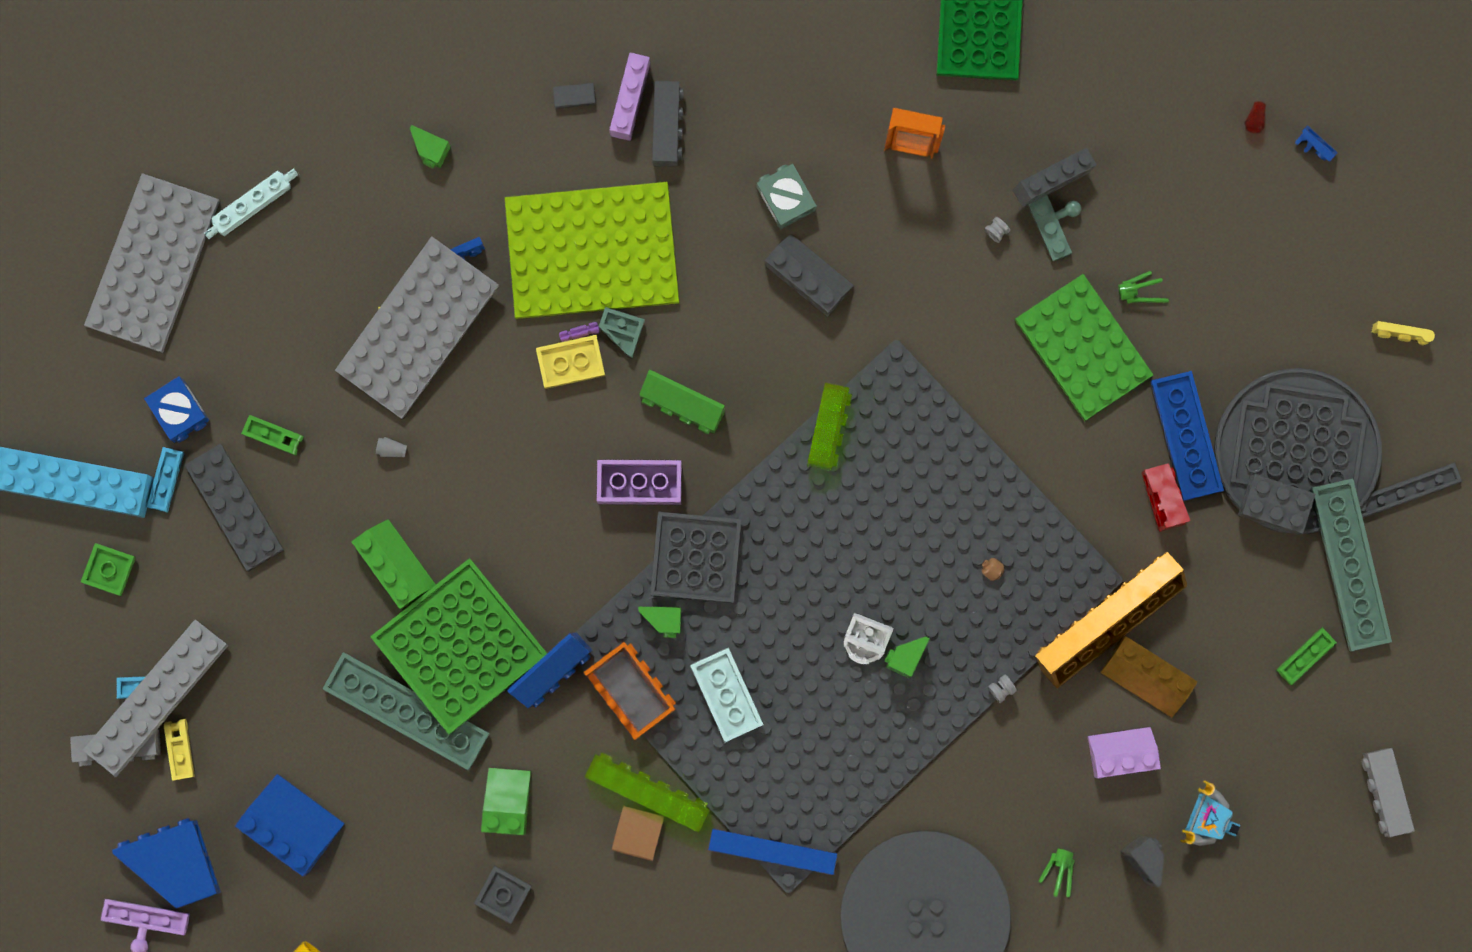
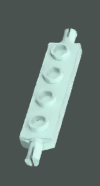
[204,168,298,239]

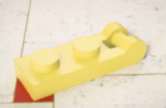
[1372,321,1435,345]
[164,719,195,781]

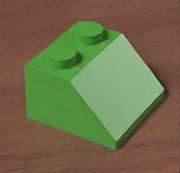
[885,637,930,678]

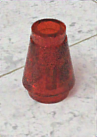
[1244,101,1266,133]

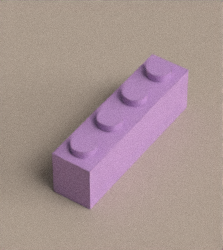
[610,53,650,141]

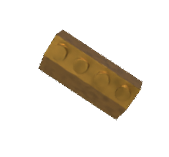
[1100,636,1198,718]

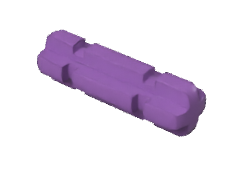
[559,322,600,342]

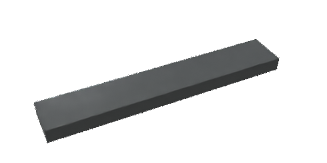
[1360,463,1462,518]

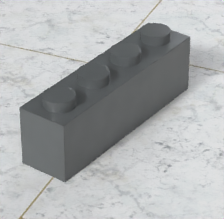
[652,81,684,166]
[1012,148,1097,207]

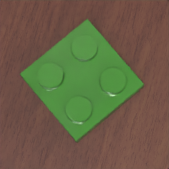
[81,543,136,596]

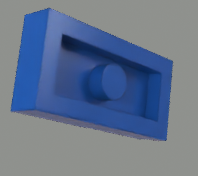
[1295,125,1338,162]
[450,237,485,260]

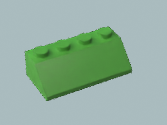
[639,369,725,434]
[351,519,436,610]

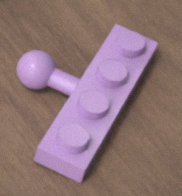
[101,899,190,952]

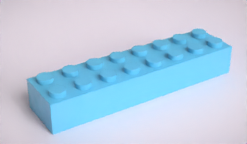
[0,447,153,518]

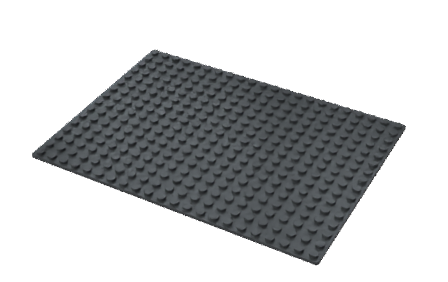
[576,340,1123,893]

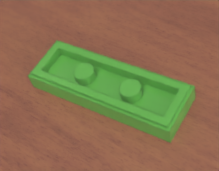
[1276,627,1337,685]

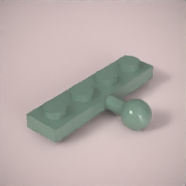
[1028,196,1081,262]

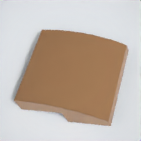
[612,806,664,861]

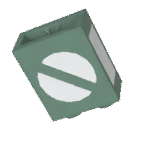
[757,164,817,230]

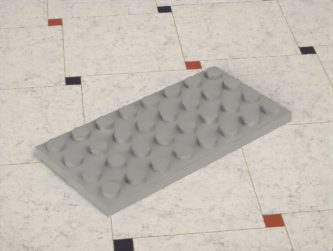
[84,173,220,353]
[335,236,499,419]

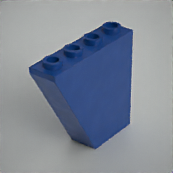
[112,818,221,908]

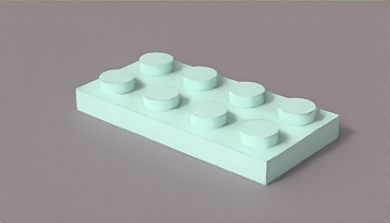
[690,648,763,742]

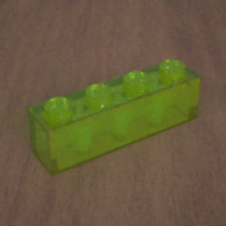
[807,383,852,471]

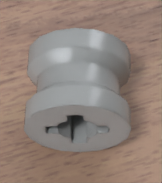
[984,217,1010,243]

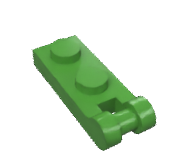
[241,415,304,456]

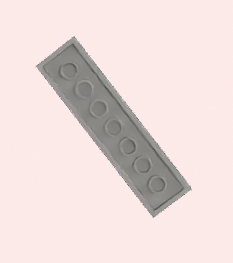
[83,620,228,777]

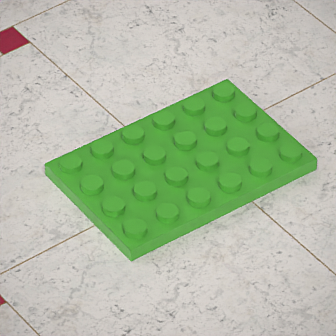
[1015,274,1153,421]

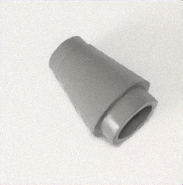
[375,437,407,457]

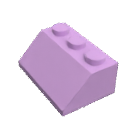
[1088,727,1161,778]

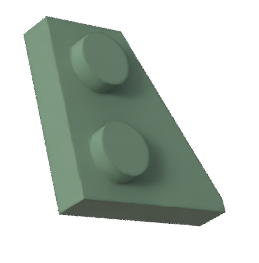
[599,307,645,358]

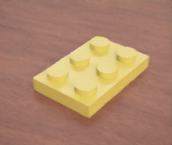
[536,335,605,389]

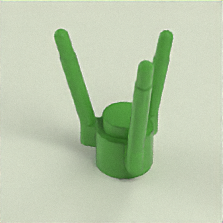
[1118,271,1169,303]
[1039,849,1075,897]

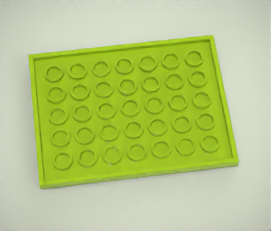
[505,182,679,319]

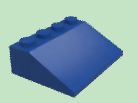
[235,774,345,876]

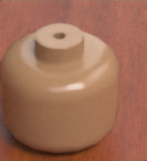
[982,558,1004,581]

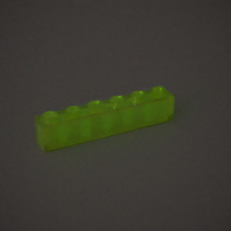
[585,752,710,832]

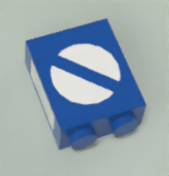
[144,376,210,443]

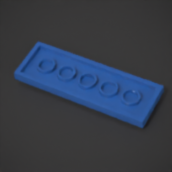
[1151,371,1224,501]

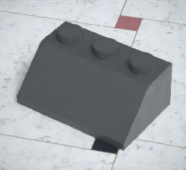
[1120,836,1164,888]

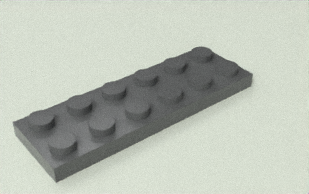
[185,444,284,571]

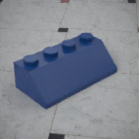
[507,632,593,708]

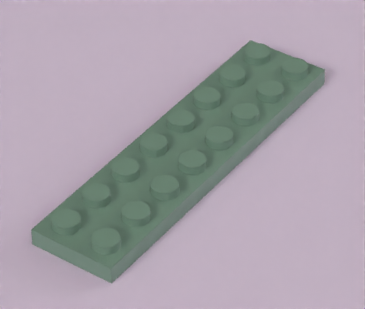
[1311,478,1392,651]
[322,652,490,770]

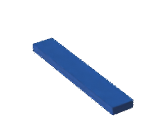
[708,829,837,875]

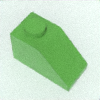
[410,125,451,168]
[638,607,681,638]

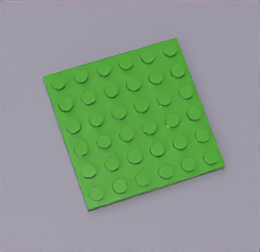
[370,558,547,735]

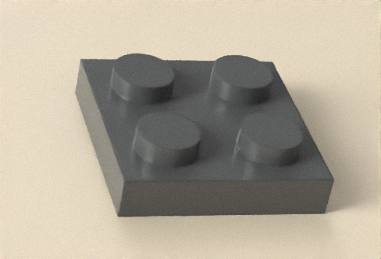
[474,866,532,924]

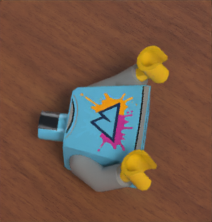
[1180,780,1240,846]

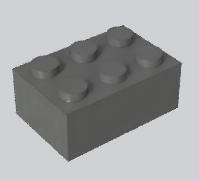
[1238,474,1315,535]

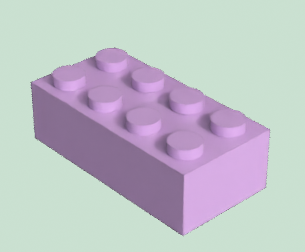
[597,460,682,505]

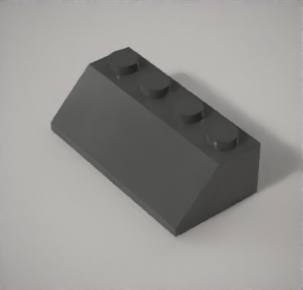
[765,234,854,317]

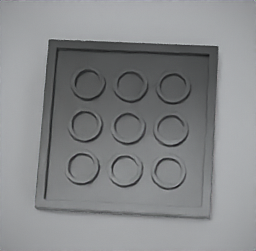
[650,512,741,603]

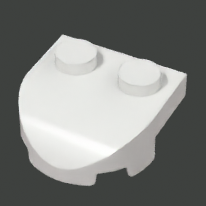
[844,613,893,664]

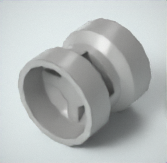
[988,674,1017,703]

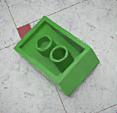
[481,768,531,835]

